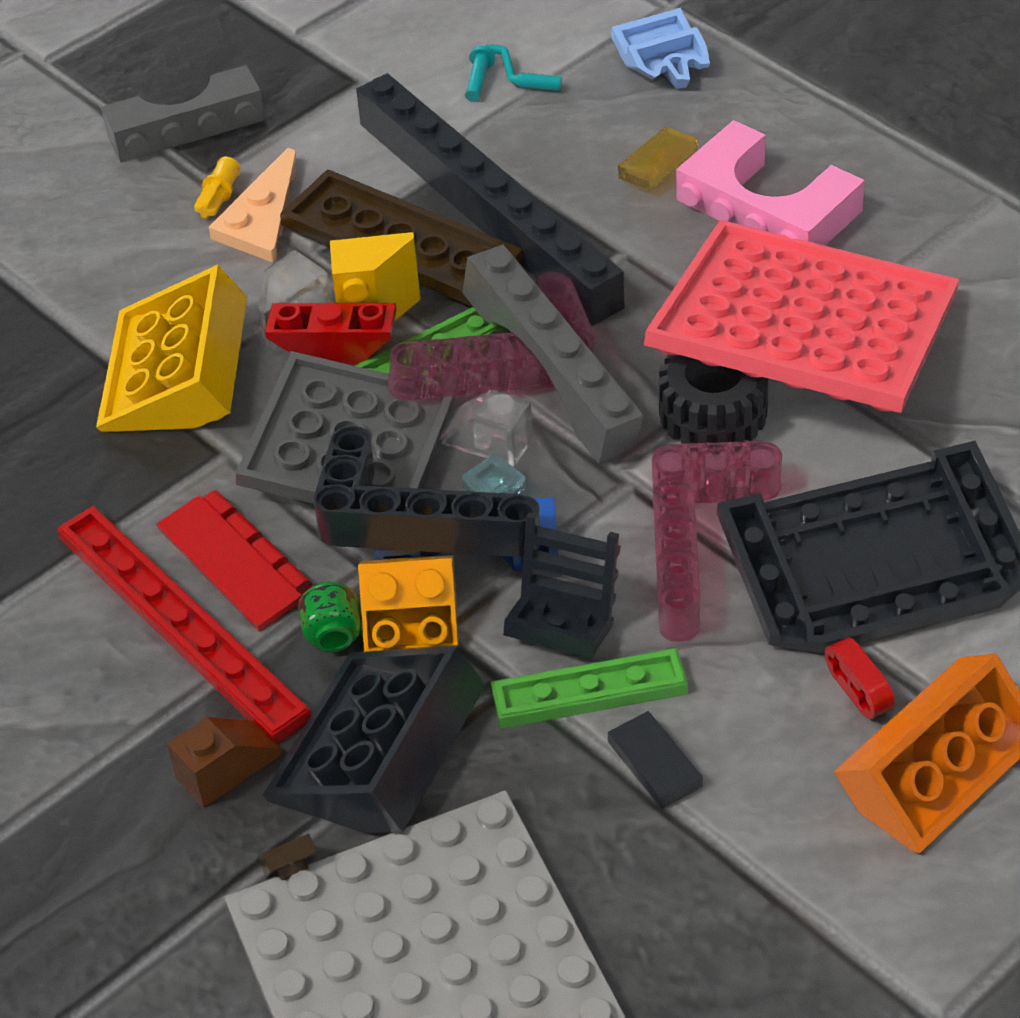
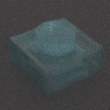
[462,453,525,494]

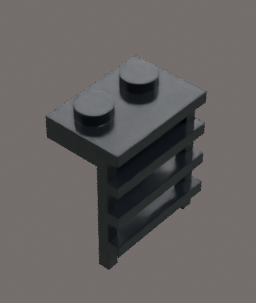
[503,512,621,658]

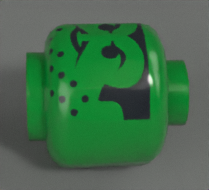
[299,581,362,652]

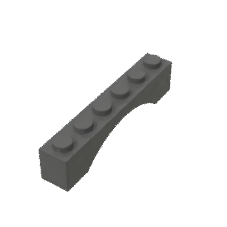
[462,245,644,465]

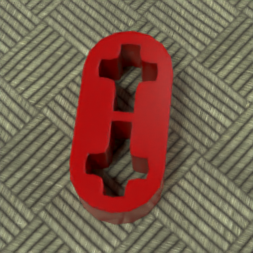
[824,637,895,719]

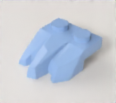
[611,8,710,89]

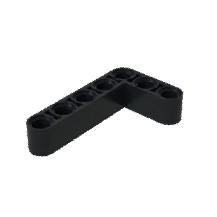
[314,426,540,557]

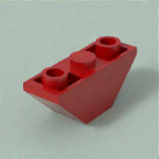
[265,302,397,366]

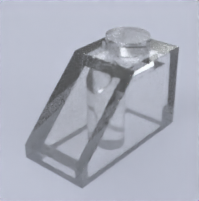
[259,250,332,344]
[439,389,533,467]

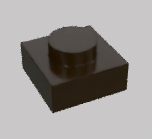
[259,834,317,880]

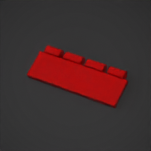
[156,490,312,632]

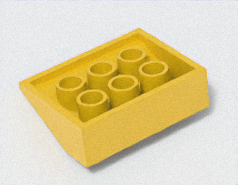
[96,264,248,432]

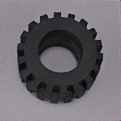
[658,355,769,452]

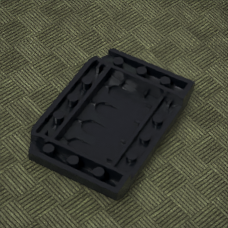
[716,440,1020,653]

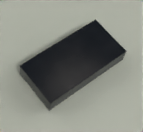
[608,711,703,809]

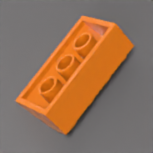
[833,653,1020,853]

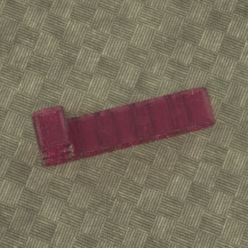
[388,272,596,400]
[651,441,782,642]

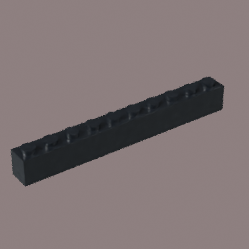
[356,73,625,326]

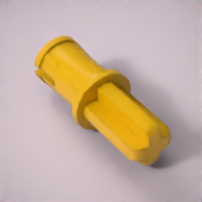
[194,157,241,220]

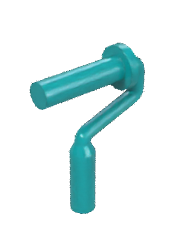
[465,44,562,102]

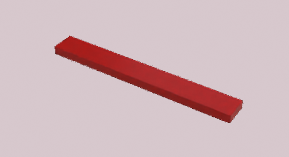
[57,506,311,744]

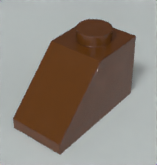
[167,717,282,808]

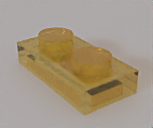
[618,126,698,191]

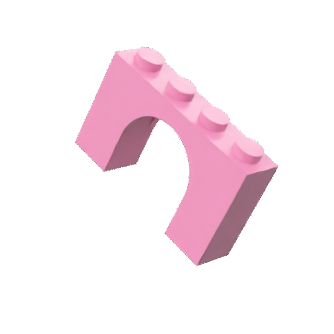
[676,120,865,246]

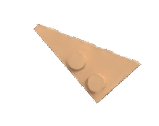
[208,148,296,263]

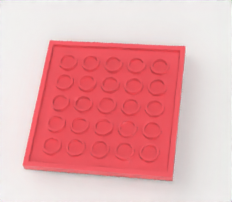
[644,220,960,413]

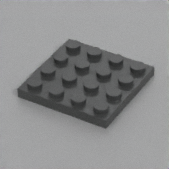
[236,351,455,504]

